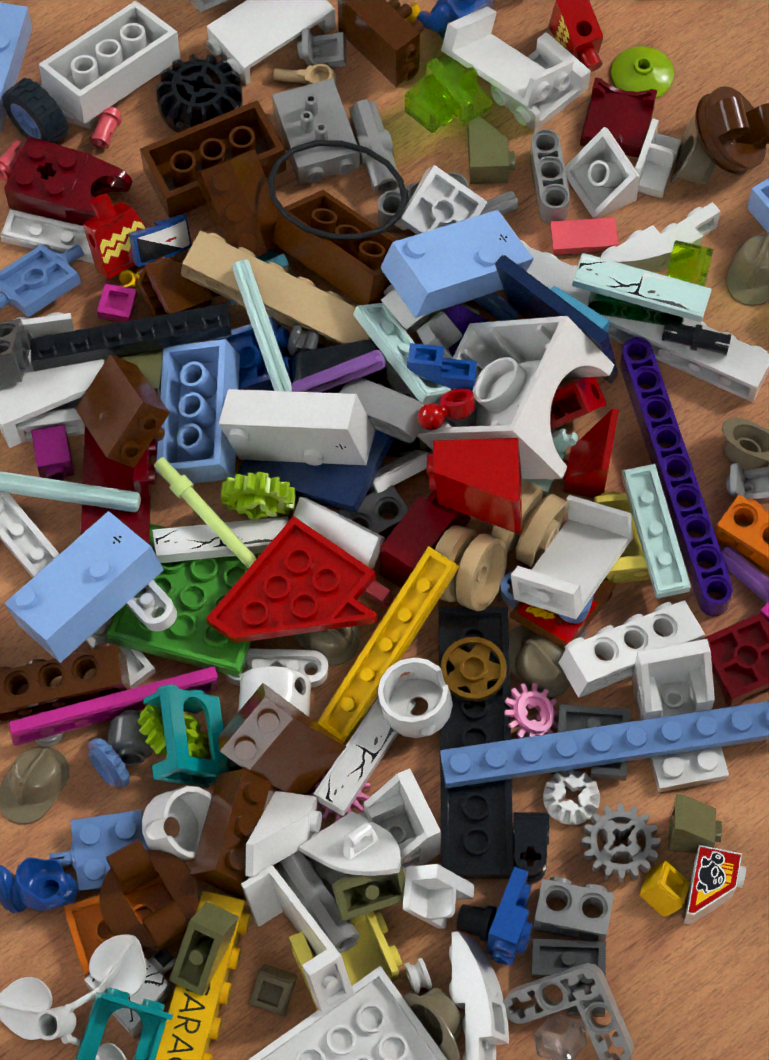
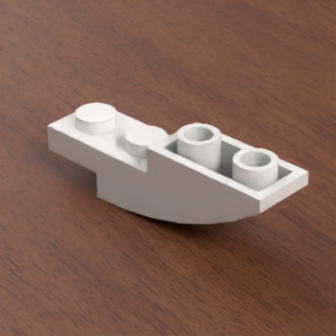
[600,202,721,272]
[449,931,509,1060]

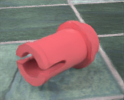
[90,106,122,149]
[0,140,25,181]

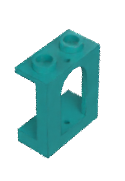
[143,685,230,788]
[75,987,173,1060]

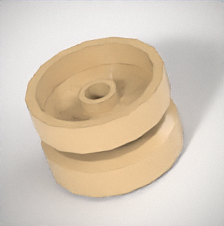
[491,479,569,568]
[435,525,508,611]

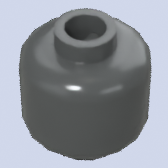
[108,710,153,765]

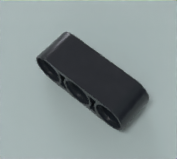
[291,339,387,393]

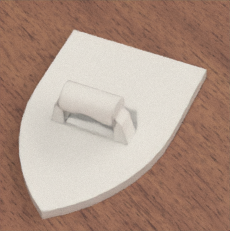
[299,811,401,876]

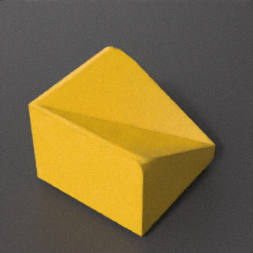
[639,860,690,917]

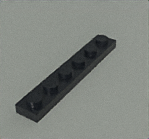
[30,303,232,371]

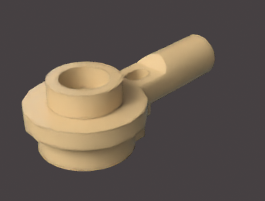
[274,64,337,85]

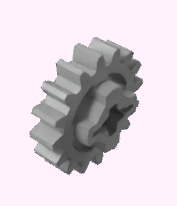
[581,803,660,883]

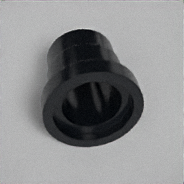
[456,904,497,942]

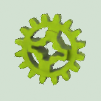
[220,472,295,520]
[137,704,210,759]

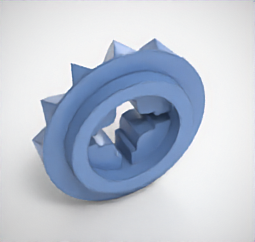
[88,738,129,789]

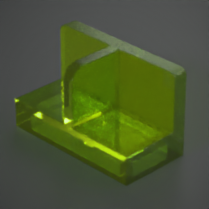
[425,58,493,126]
[666,240,714,287]

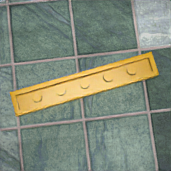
[317,546,460,744]

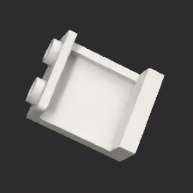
[491,32,591,133]

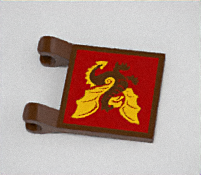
[509,578,615,650]

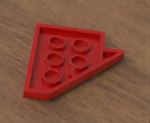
[206,516,378,643]

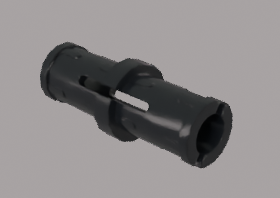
[661,319,732,356]

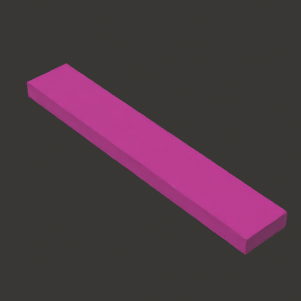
[9,666,218,746]

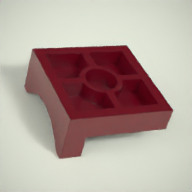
[580,77,657,158]
[700,612,769,707]

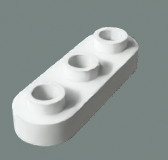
[126,580,177,631]
[225,648,329,688]

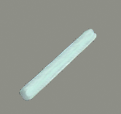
[232,259,292,392]
[0,471,141,512]

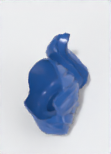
[0,857,79,913]

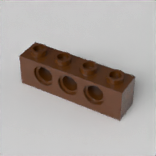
[0,643,131,725]

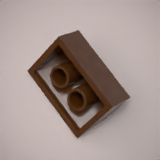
[194,149,279,257]
[190,769,274,902]

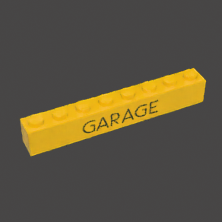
[155,891,251,1060]

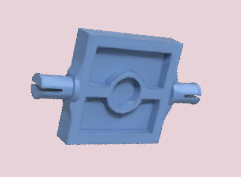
[0,244,84,317]
[49,810,171,893]

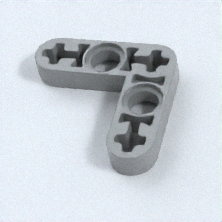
[503,963,634,1060]

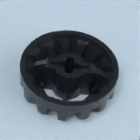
[156,54,243,133]

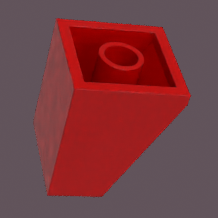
[427,438,522,533]

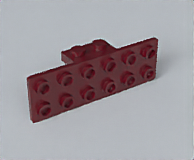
[81,425,157,545]

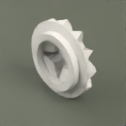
[543,769,600,825]

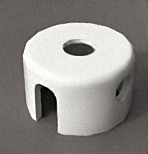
[378,658,453,738]
[238,666,311,717]
[142,786,212,861]

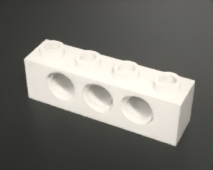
[558,600,705,698]

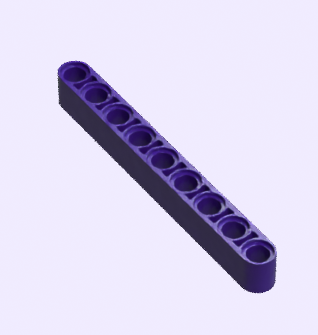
[620,337,733,616]

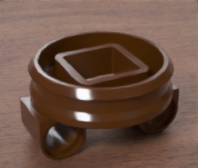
[695,86,769,174]
[99,839,200,951]

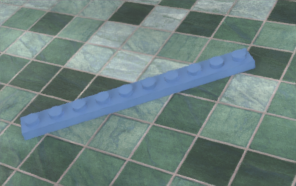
[440,701,769,788]

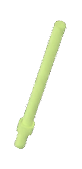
[154,457,257,568]

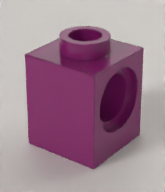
[31,425,74,480]

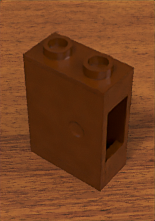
[337,0,424,87]
[75,354,170,468]

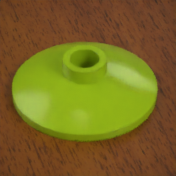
[611,46,674,99]

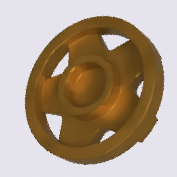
[441,637,507,702]

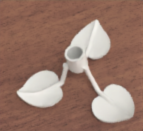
[0,934,146,1060]

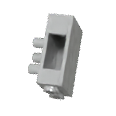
[272,78,360,185]

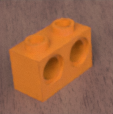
[715,495,769,574]

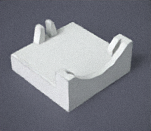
[394,165,487,234]

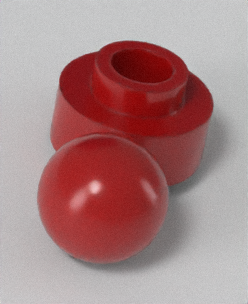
[417,389,476,431]

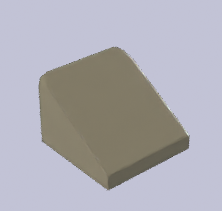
[249,964,298,1016]

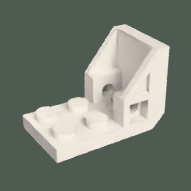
[632,639,729,793]
[308,768,441,885]

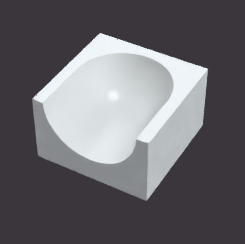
[417,316,614,479]

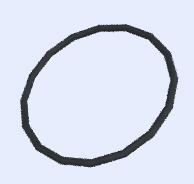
[267,140,407,240]

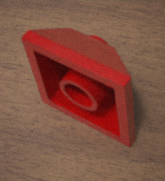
[561,409,619,498]

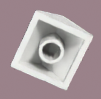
[565,127,640,219]

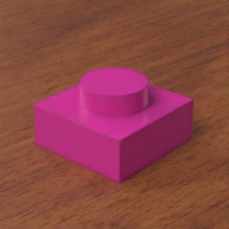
[97,283,138,322]

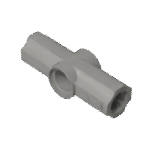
[349,99,399,195]
[276,851,360,953]

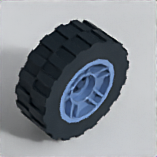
[2,78,69,144]

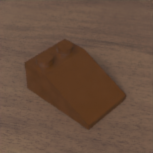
[218,683,346,795]

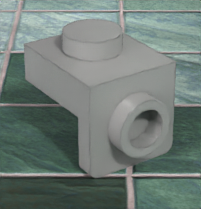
[297,28,347,68]
[417,312,462,359]
[726,463,769,504]

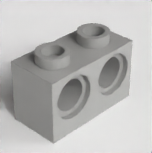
[533,877,614,941]

